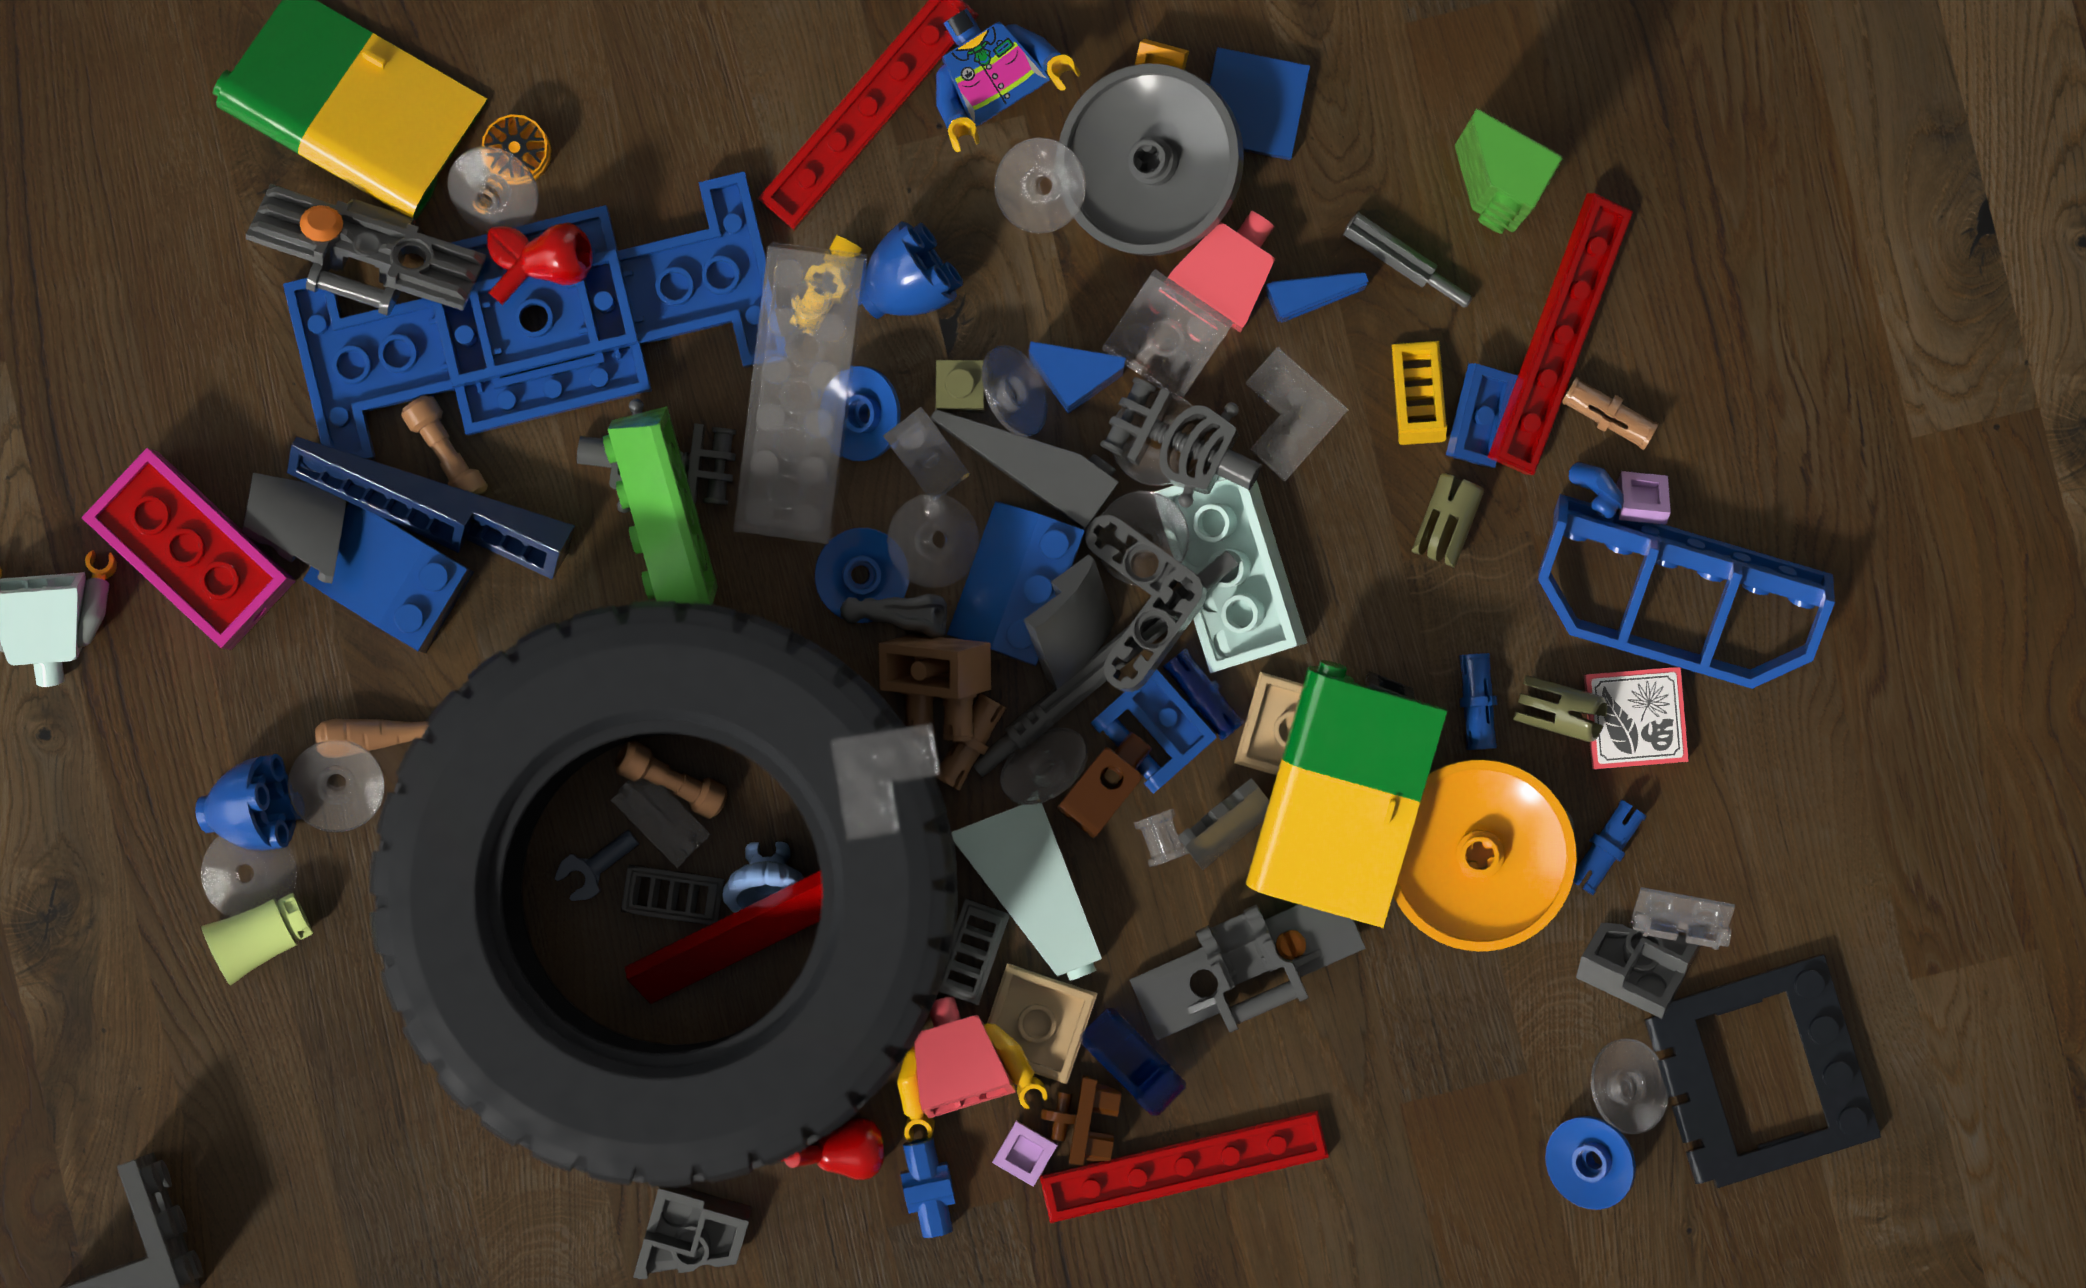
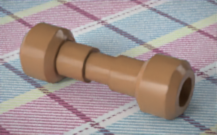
[401,395,488,496]
[615,740,727,819]

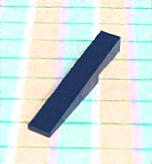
[287,437,575,580]

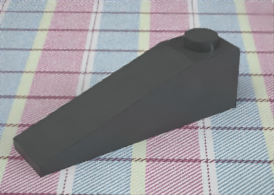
[930,409,1119,530]

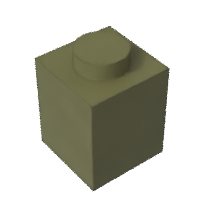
[936,360,985,413]

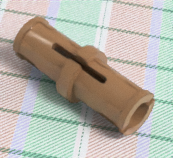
[1562,376,1659,450]
[934,693,1007,791]

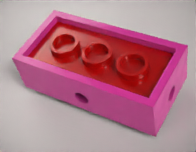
[81,448,296,650]

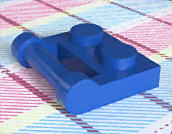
[1090,669,1217,794]

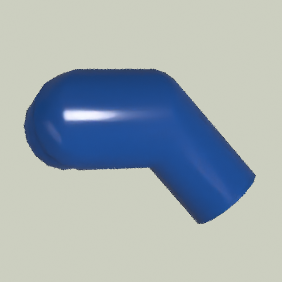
[1569,462,1624,519]

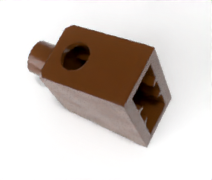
[1056,731,1153,839]

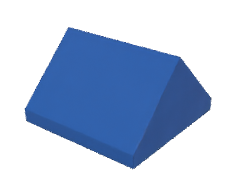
[1029,342,1126,414]

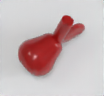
[487,222,593,305]
[782,1118,884,1180]

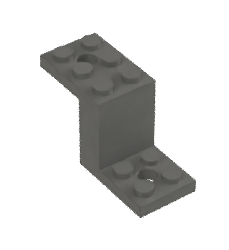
[58,1152,203,1288]

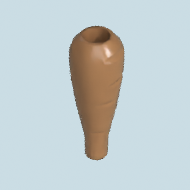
[315,719,428,756]

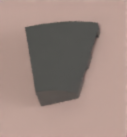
[242,473,346,584]
[1177,778,1269,870]
[1576,923,1705,1019]
[633,1186,752,1279]

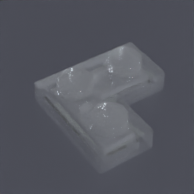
[1245,347,1349,482]
[831,725,939,841]

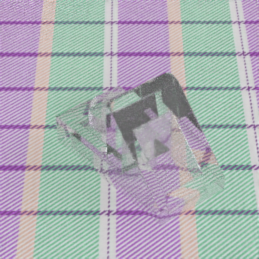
[883,407,971,503]

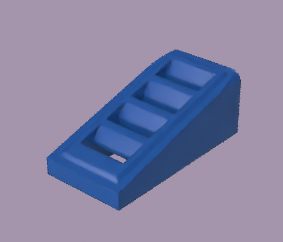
[1265,272,1369,323]

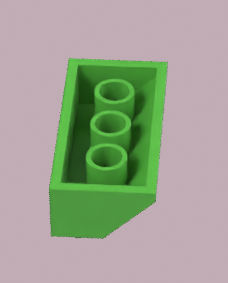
[1454,109,1562,234]
[603,406,718,605]

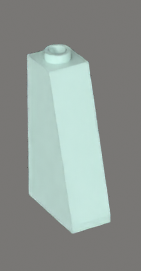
[952,798,1102,981]

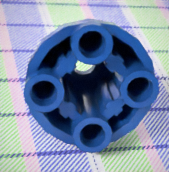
[856,221,963,319]
[195,754,305,851]

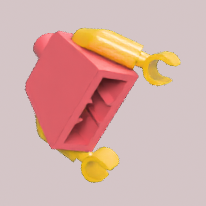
[897,997,1048,1141]

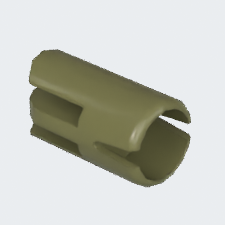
[1411,473,1484,568]
[1513,675,1607,742]

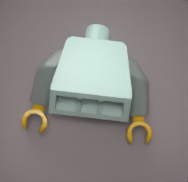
[0,550,117,687]

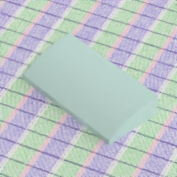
[1154,476,1307,673]

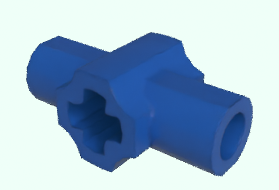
[900,1137,956,1238]

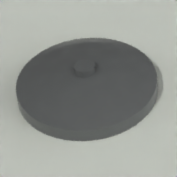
[1057,63,1244,256]

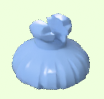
[722,842,804,913]

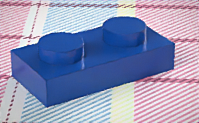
[1446,363,1518,468]

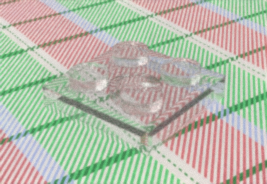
[1102,269,1233,402]

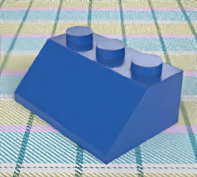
[947,501,1085,667]

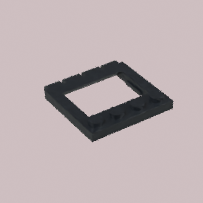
[1644,954,1881,1188]

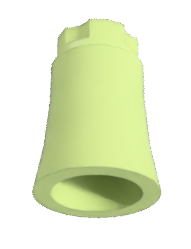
[201,893,313,986]

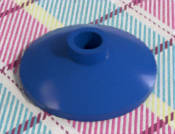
[820,366,901,461]
[814,528,910,623]
[1545,1116,1636,1210]

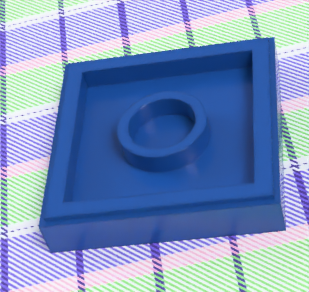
[1210,47,1310,161]

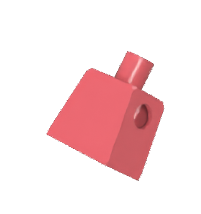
[1166,211,1275,333]

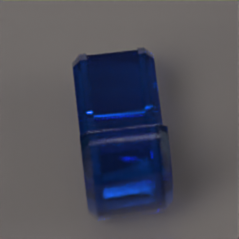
[1080,1008,1186,1116]

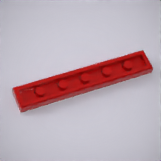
[758,0,979,231]
[1488,193,1634,476]
[625,870,823,1004]
[1039,1110,1329,1223]

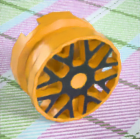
[481,114,552,185]

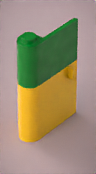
[213,0,487,220]
[1246,660,1447,928]

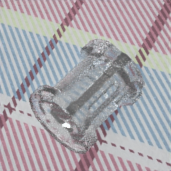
[1134,809,1189,867]

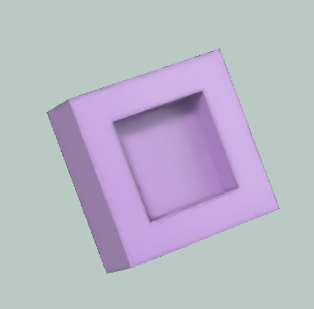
[1617,471,1671,525]
[992,1120,1057,1187]

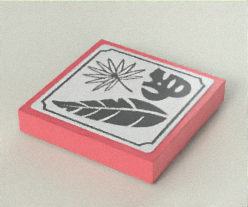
[1584,667,1689,769]

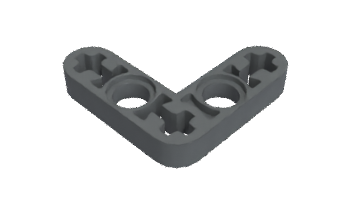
[1085,515,1207,692]

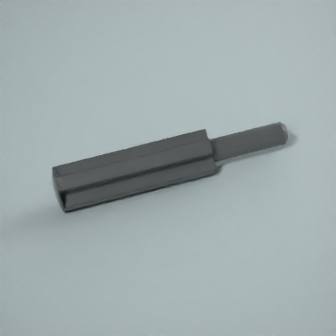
[1343,212,1472,308]

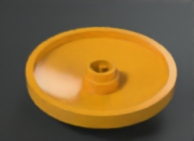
[1393,759,1576,951]

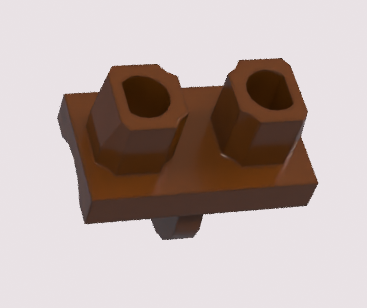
[1040,1075,1122,1166]

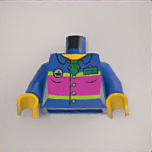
[936,8,1081,152]

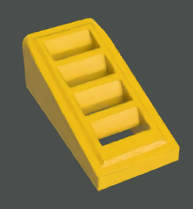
[1392,341,1447,445]

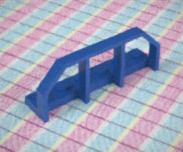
[1538,494,1835,689]

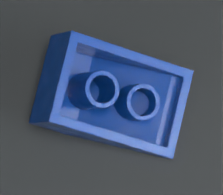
[303,502,474,653]

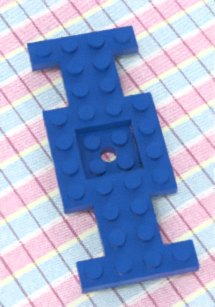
[283,171,790,460]

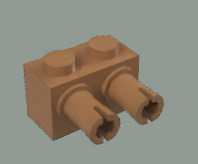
[879,634,991,741]

